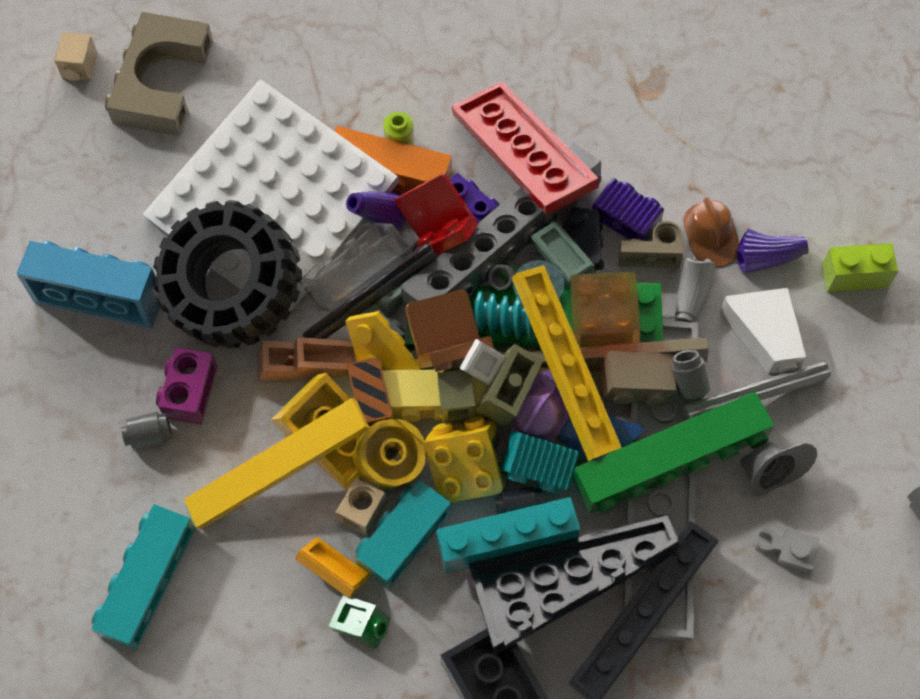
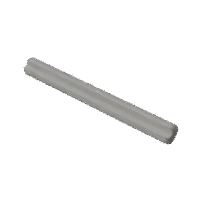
[683,362,831,420]

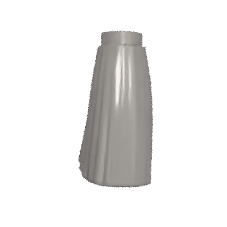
[675,256,715,322]

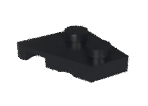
[562,207,604,270]

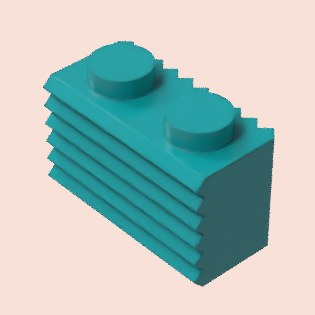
[500,431,580,494]

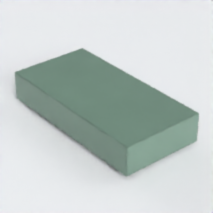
[531,221,594,287]

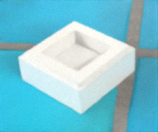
[460,339,506,385]

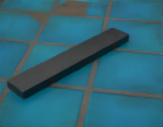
[568,521,719,699]

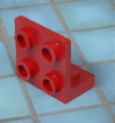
[395,173,479,255]

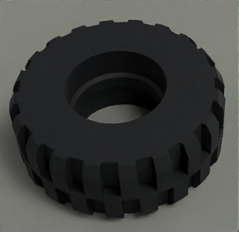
[153,200,302,348]

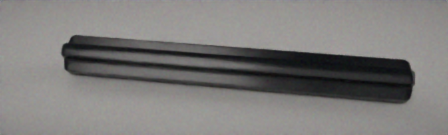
[302,244,438,339]

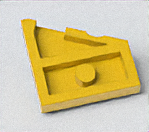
[345,311,422,371]

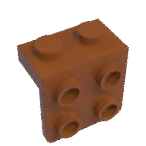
[405,289,494,372]

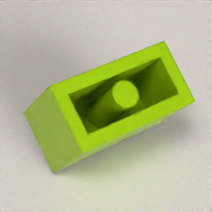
[822,243,899,292]

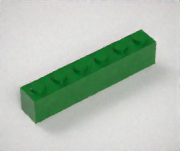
[572,392,774,514]

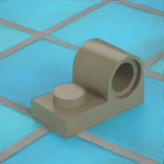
[618,221,684,268]

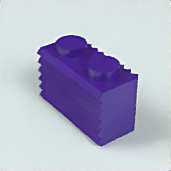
[592,178,664,241]

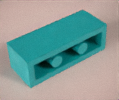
[355,479,451,590]

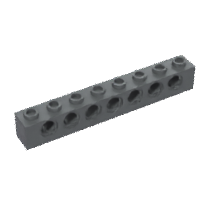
[401,143,602,308]

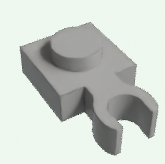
[755,528,820,574]

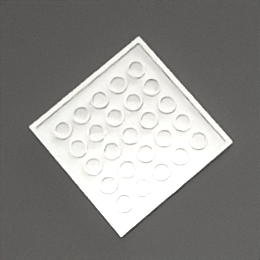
[143,79,399,322]

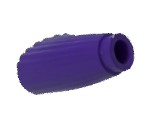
[346,191,407,238]
[735,228,809,274]

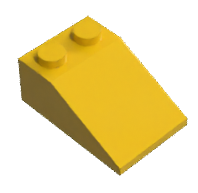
[271,373,372,490]

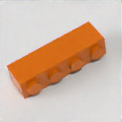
[335,126,452,192]

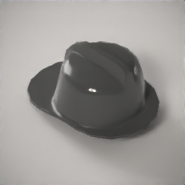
[740,442,818,496]

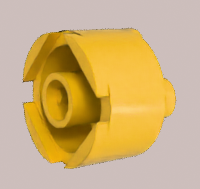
[353,419,426,491]

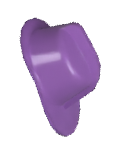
[511,370,569,442]

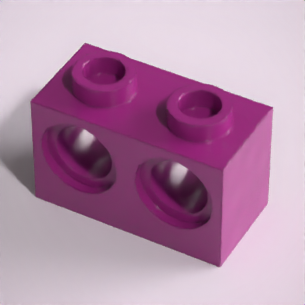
[156,347,218,425]

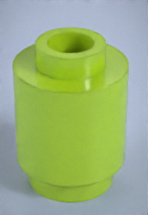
[383,111,414,145]

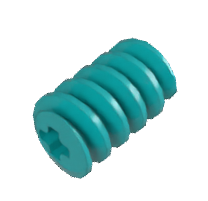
[473,291,536,341]

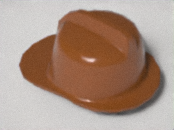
[683,196,739,267]

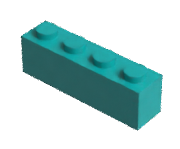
[436,497,580,574]
[91,504,196,652]

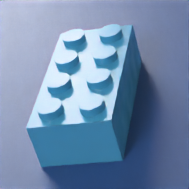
[16,241,160,328]

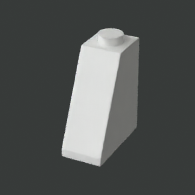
[720,288,806,375]

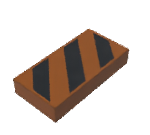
[347,357,393,426]

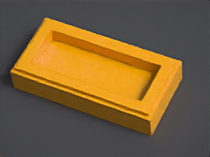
[295,537,371,599]

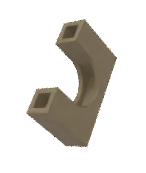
[105,12,213,136]

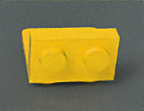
[424,416,504,503]

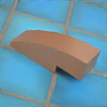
[257,337,358,381]

